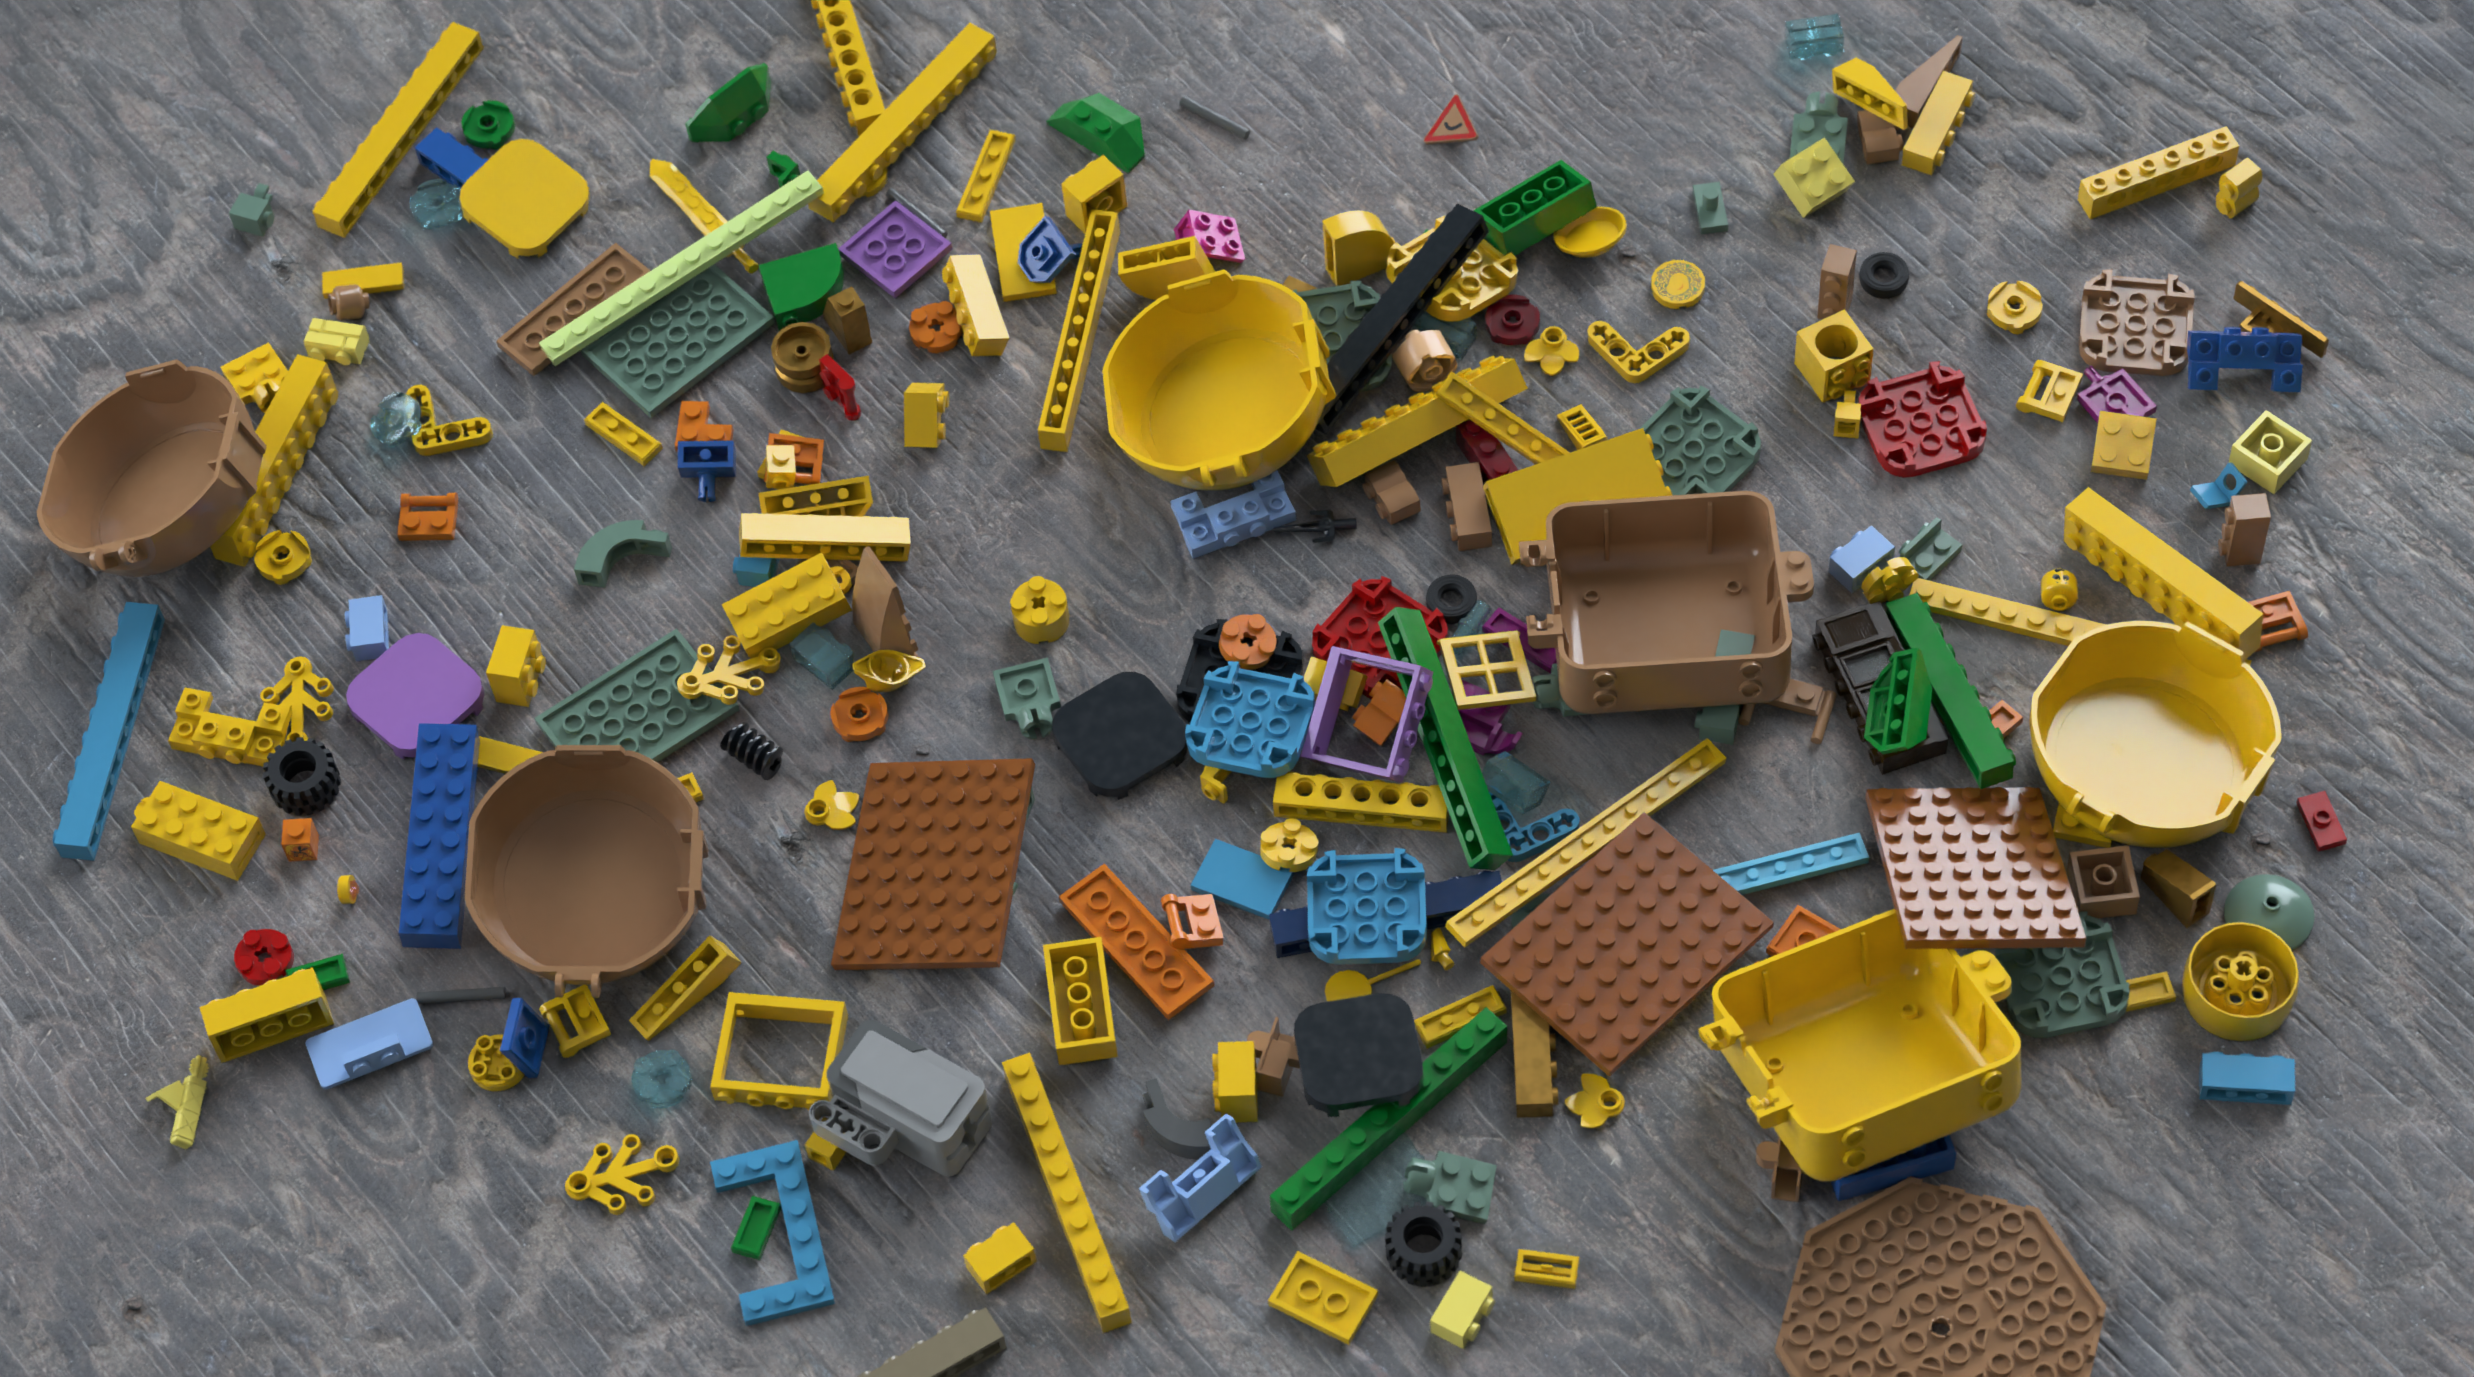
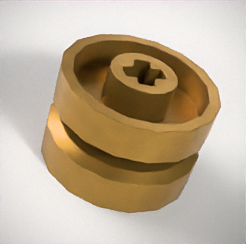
[771,322,834,393]

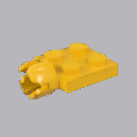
[221,343,288,413]

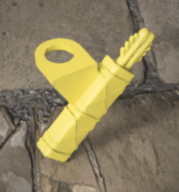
[146,1055,209,1149]

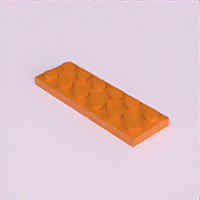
[1059,864,1214,1020]

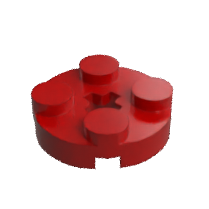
[234,929,294,986]

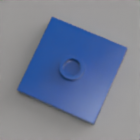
[500,998,550,1078]

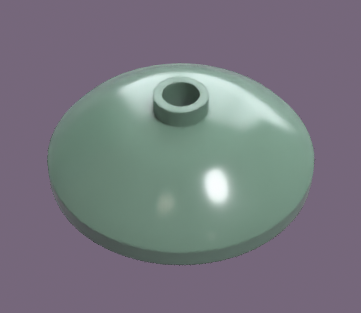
[2224,874,2314,951]

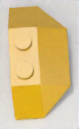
[758,475,873,517]

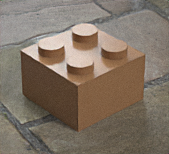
[2067,845,2140,918]

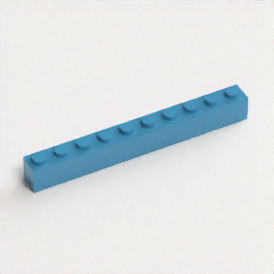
[53,602,165,861]

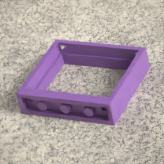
[1301,646,1433,783]

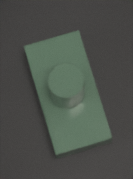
[1693,182,1728,234]

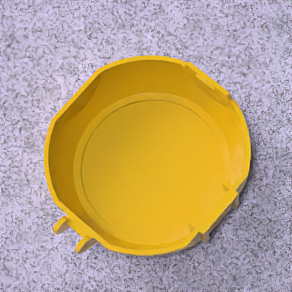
[1102,269,1336,490]
[2030,621,2281,848]

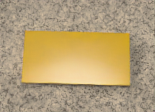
[990,203,1057,302]

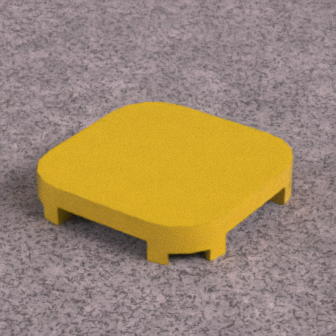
[459,139,590,258]
[1386,216,1518,322]

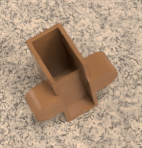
[1247,1017,1300,1097]
[1756,1136,1805,1202]

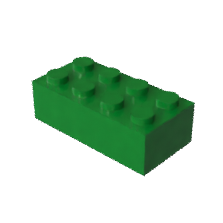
[1473,160,1597,256]

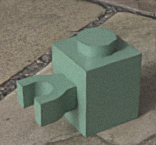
[229,183,275,237]

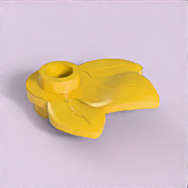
[1524,326,1579,376]
[804,780,859,830]
[1564,1073,1625,1128]

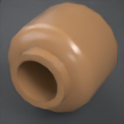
[328,284,369,321]

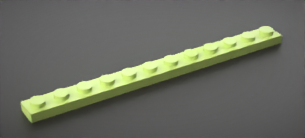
[539,171,824,366]

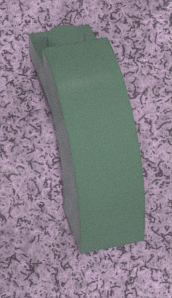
[574,520,672,588]

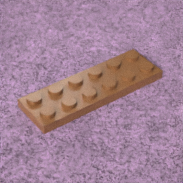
[496,243,650,376]

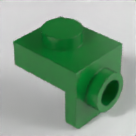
[766,150,800,188]

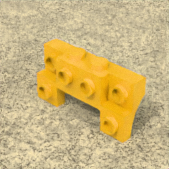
[168,687,293,767]

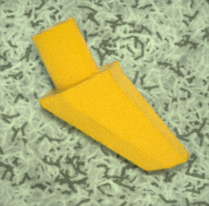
[1431,928,1455,971]

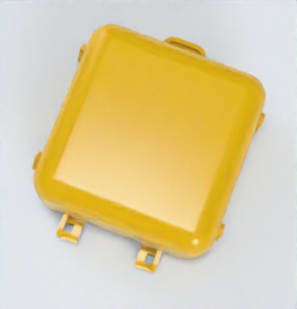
[1699,909,2021,1182]

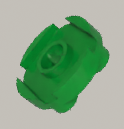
[461,100,515,150]

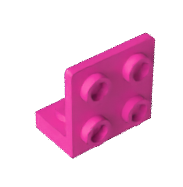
[1174,210,1245,263]

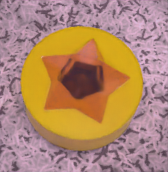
[337,875,359,904]

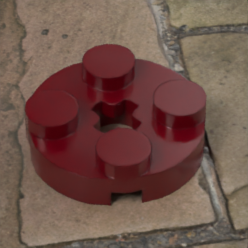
[1485,295,1540,345]

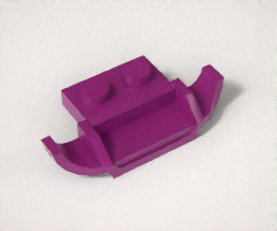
[1451,679,1523,756]

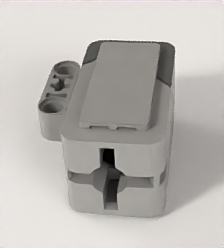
[809,1020,992,1176]

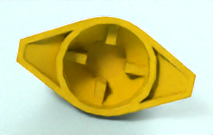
[852,650,926,693]

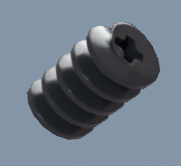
[720,722,783,780]

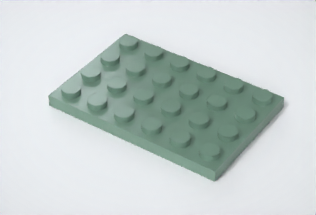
[581,264,775,418]
[534,629,739,762]

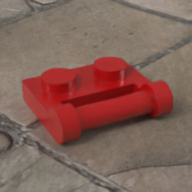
[819,354,861,421]

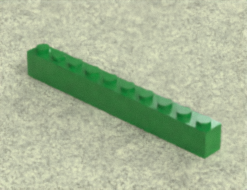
[1378,607,1513,871]
[1270,1007,1507,1231]

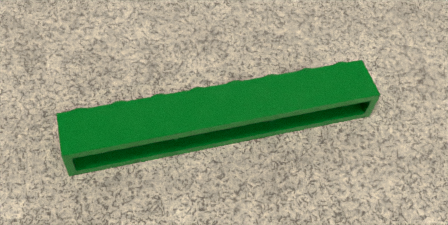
[1886,593,2016,789]

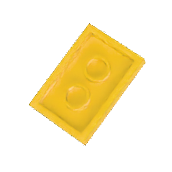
[1268,1251,1378,1345]

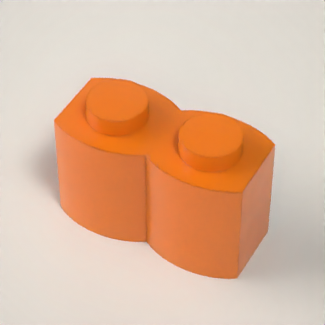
[1352,679,1406,747]

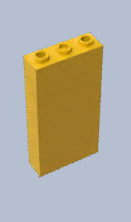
[1483,428,1673,565]

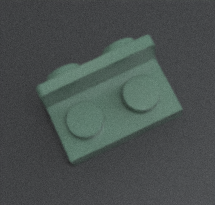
[1899,517,1962,581]

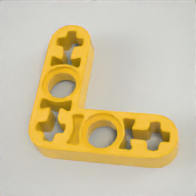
[1588,321,1690,384]
[406,385,493,456]

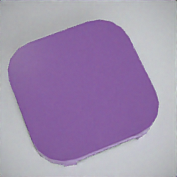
[346,633,485,760]

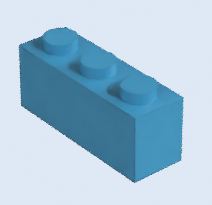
[2199,1052,2295,1105]

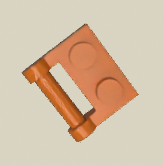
[764,433,824,485]
[397,493,458,541]
[2248,591,2308,652]
[1161,894,1224,949]

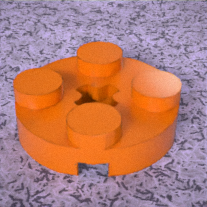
[909,301,963,353]
[1219,614,1277,670]
[830,687,888,742]

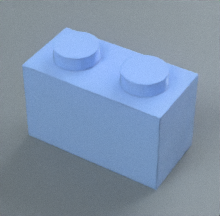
[1829,525,1895,593]
[345,595,389,661]

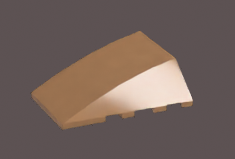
[852,546,920,658]

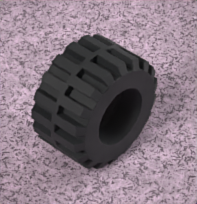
[263,737,341,816]
[1385,1201,1462,1286]

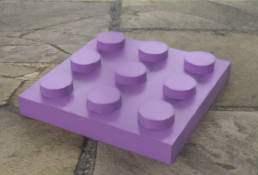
[838,200,952,298]

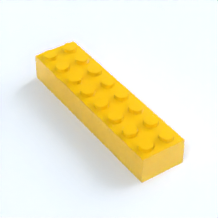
[210,354,338,567]
[1306,356,1528,487]
[2064,487,2263,661]

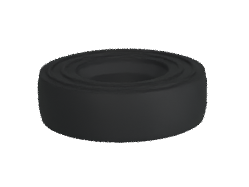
[1859,252,1909,299]
[1426,574,1477,624]

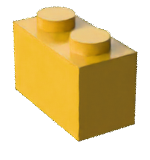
[963,1222,1037,1295]

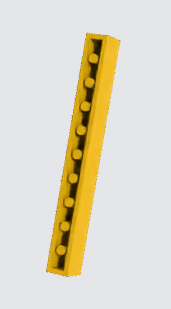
[312,22,484,238]
[808,23,997,223]
[1038,209,1120,452]
[1002,1052,1132,1333]

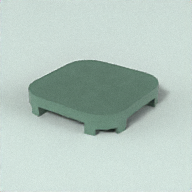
[1292,281,1392,392]
[1631,385,1761,495]
[1995,911,2129,1038]

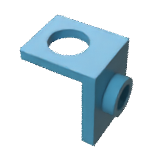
[2190,462,2248,509]

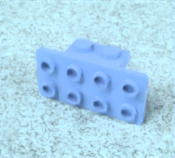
[306,998,433,1089]

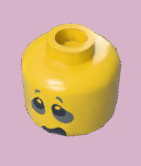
[2041,568,2078,611]

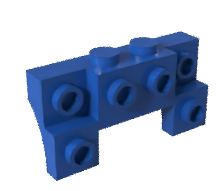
[2187,327,2303,392]

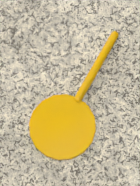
[1325,959,1421,1002]

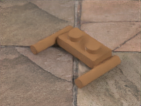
[1738,679,1837,744]

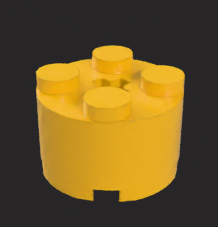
[1010,576,1069,644]

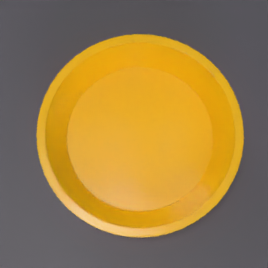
[1553,207,1627,258]

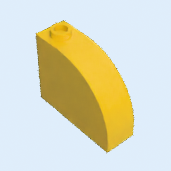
[1322,211,1396,286]
[1118,236,1215,300]

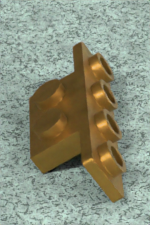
[2233,281,2329,358]

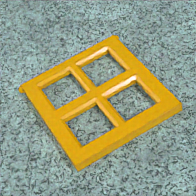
[1437,630,1536,710]

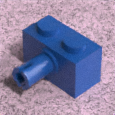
[678,441,736,502]

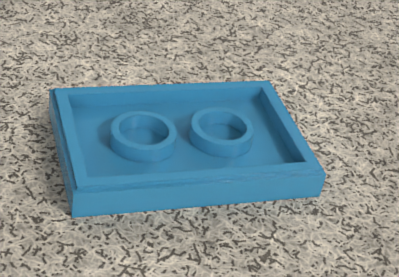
[1191,839,1295,920]

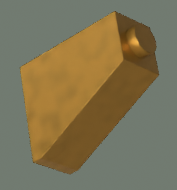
[823,286,872,355]
[2141,849,2216,928]

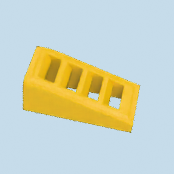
[1557,404,1607,450]

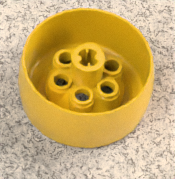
[2182,922,2299,1041]

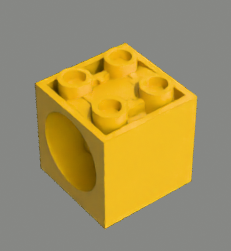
[1794,309,1874,403]

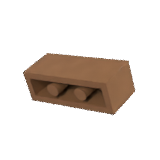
[1817,244,1857,319]
[1441,462,1492,551]
[2218,493,2271,567]

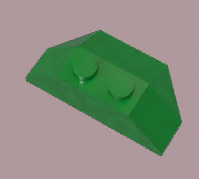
[685,63,771,142]
[1046,93,1145,174]
[1864,647,1932,754]

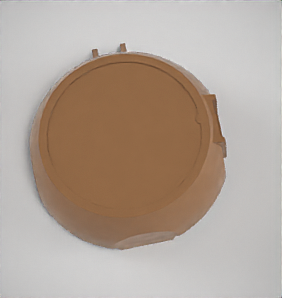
[37,359,266,577]
[465,745,709,998]

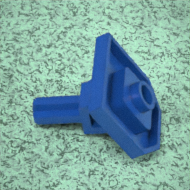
[1018,216,1083,283]

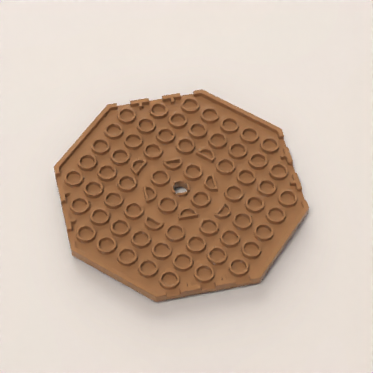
[1775,1177,2106,1377]

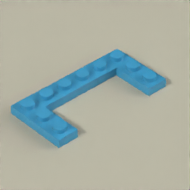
[710,1140,835,1326]

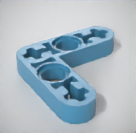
[1488,788,1580,862]

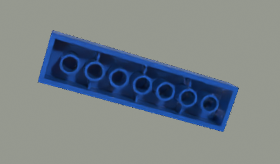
[399,723,480,949]

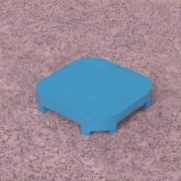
[1185,661,1315,778]
[1307,848,1427,965]

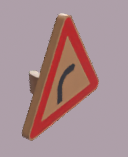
[1424,94,1479,144]

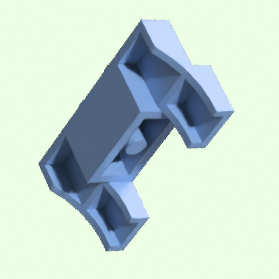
[1170,470,1296,559]
[1139,1114,1262,1242]

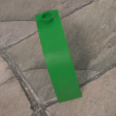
[758,243,844,330]

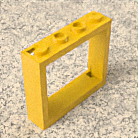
[710,992,848,1110]

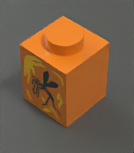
[281,818,319,862]

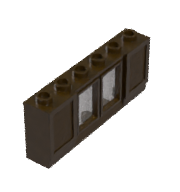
[1812,601,1948,775]

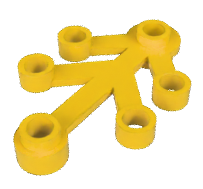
[677,635,781,705]
[260,656,334,742]
[565,1134,679,1215]

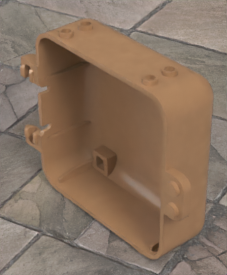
[1519,491,1814,714]

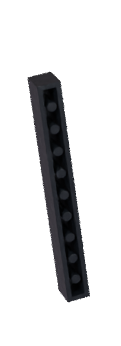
[1315,203,1489,434]

